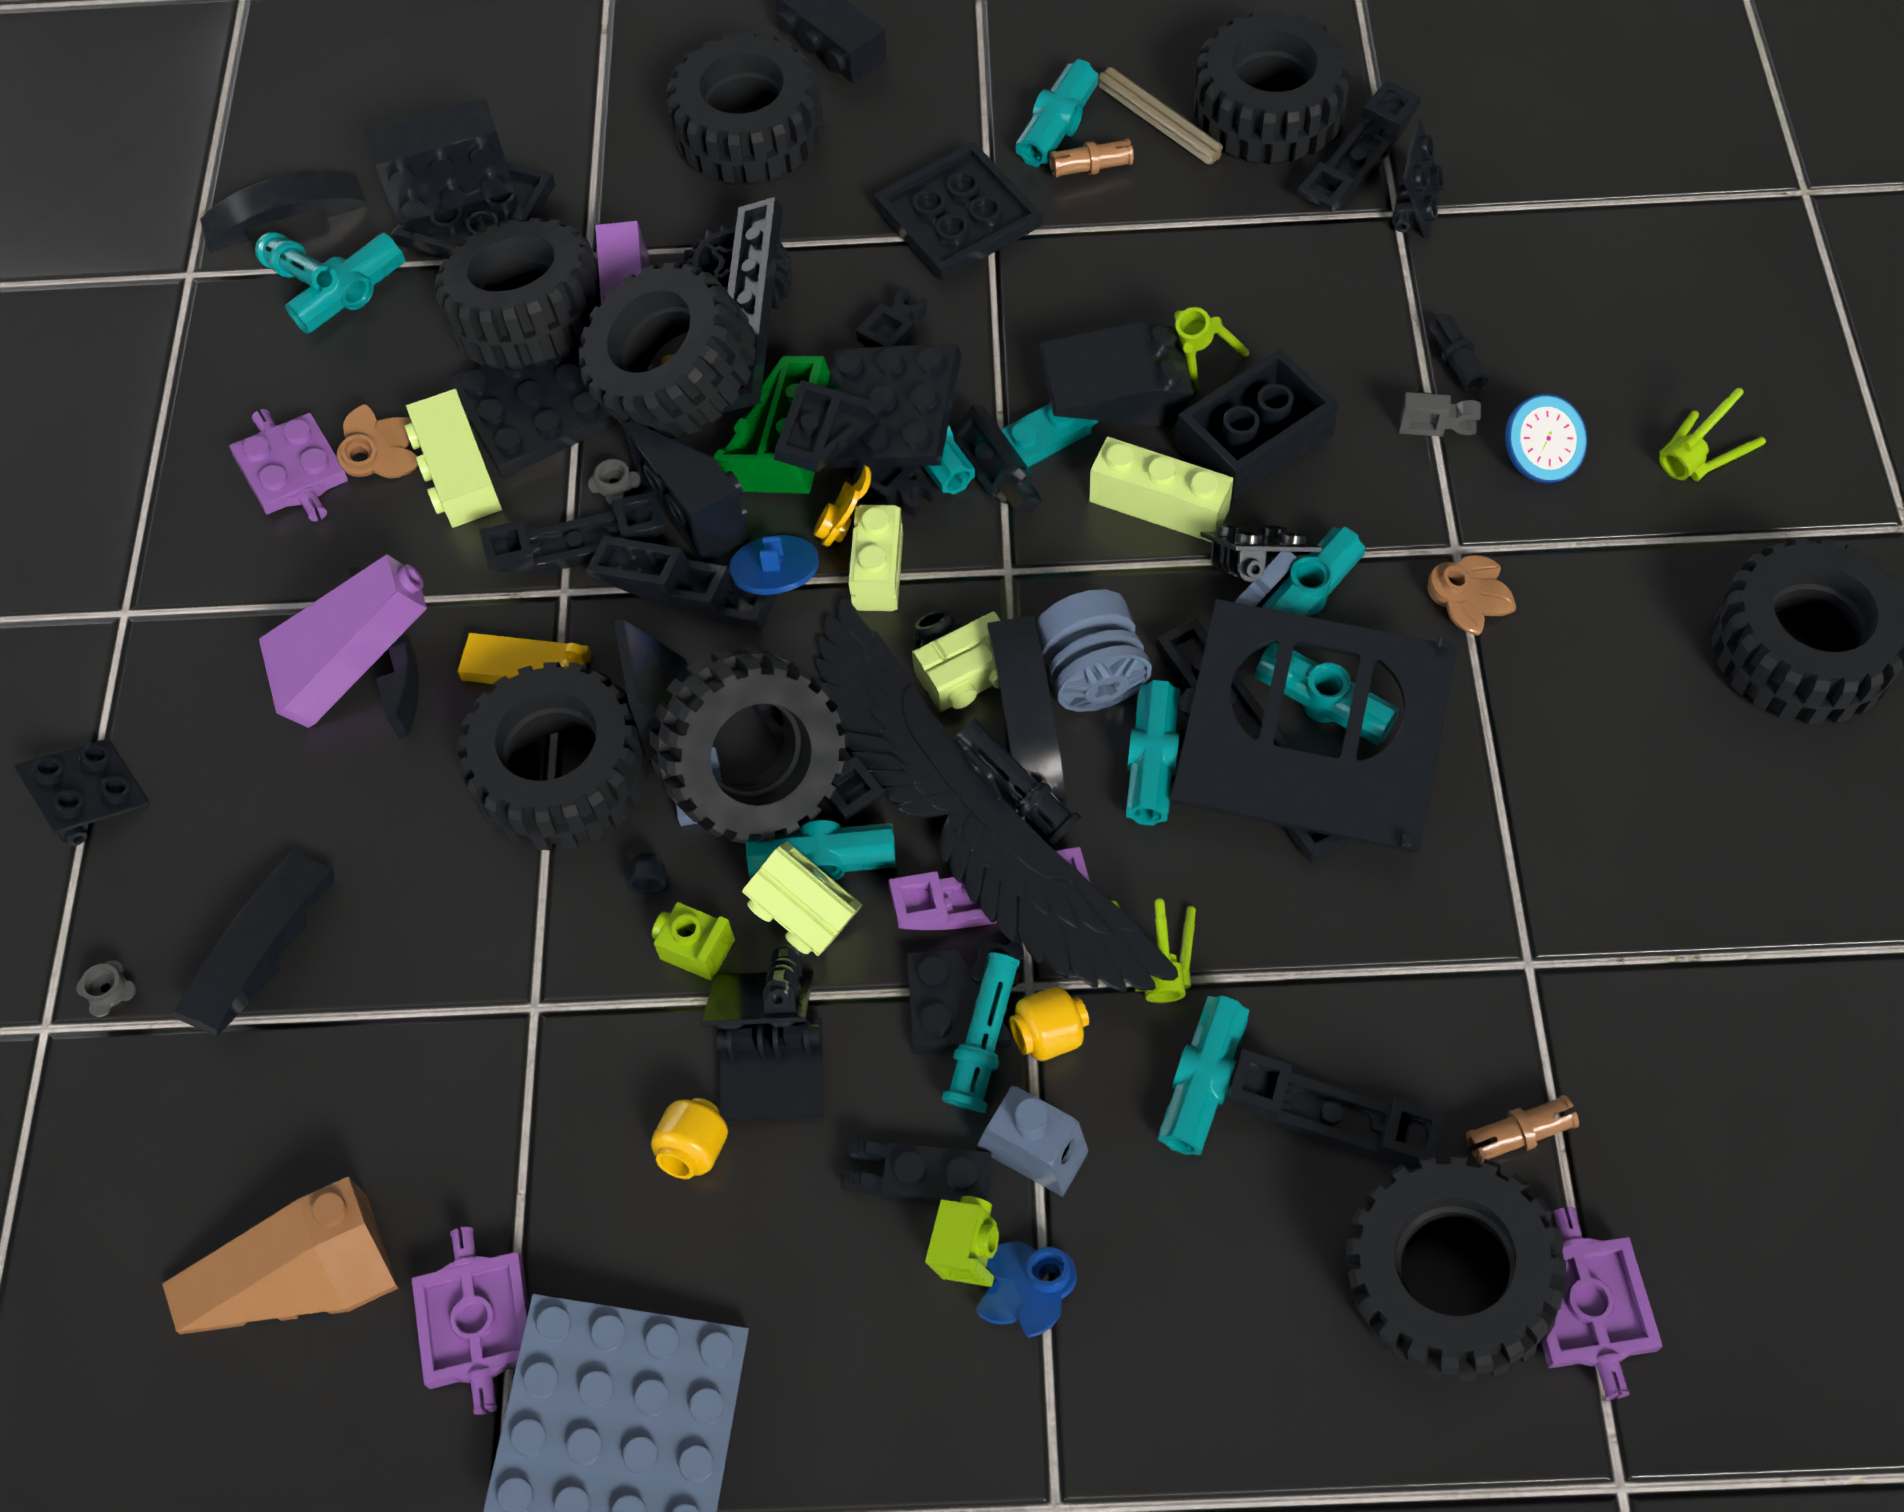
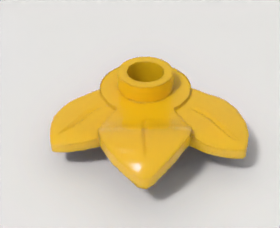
[813,465,871,547]

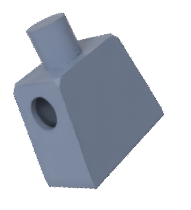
[976,1086,1088,1197]

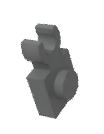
[1399,392,1481,437]

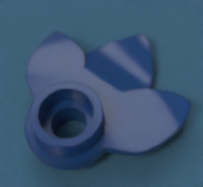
[977,1241,1077,1338]

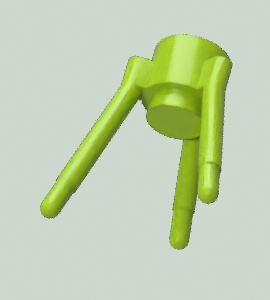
[1174,307,1249,391]
[1659,388,1766,481]
[1111,898,1196,1003]

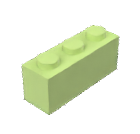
[404,388,502,528]
[1089,437,1234,543]

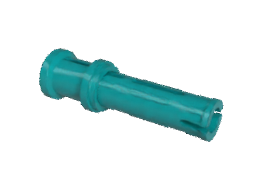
[255,232,337,293]
[941,952,1020,1113]

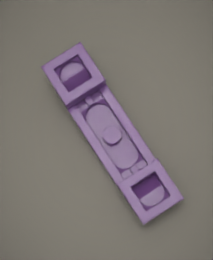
[888,847,1090,930]

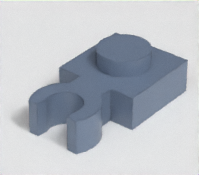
[1234,551,1298,607]

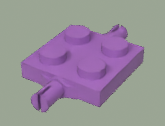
[229,409,348,522]
[1541,1207,1663,1400]
[411,1227,530,1415]

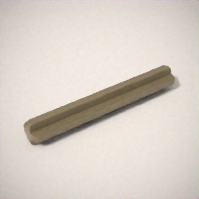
[1098,67,1223,165]

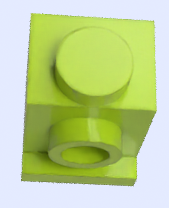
[652,902,735,981]
[925,1196,999,1287]

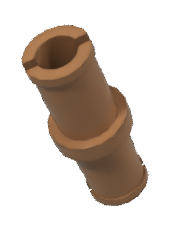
[1049,138,1134,178]
[1466,1095,1579,1164]

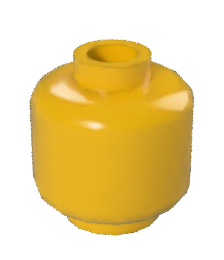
[1009,986,1089,1061]
[651,1098,728,1179]

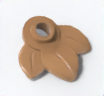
[337,404,419,479]
[1428,555,1516,635]

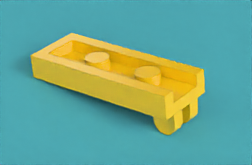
[457,633,592,684]

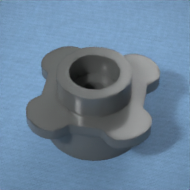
[588,459,641,504]
[76,960,136,1017]

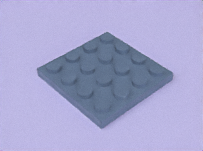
[483,1294,749,1512]

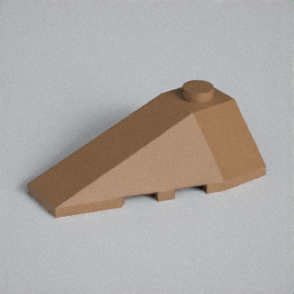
[162,1176,399,1334]

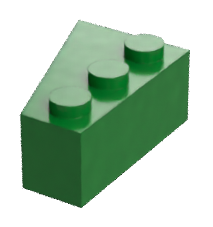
[713,356,830,494]

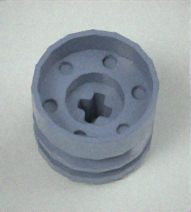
[1036,589,1152,712]

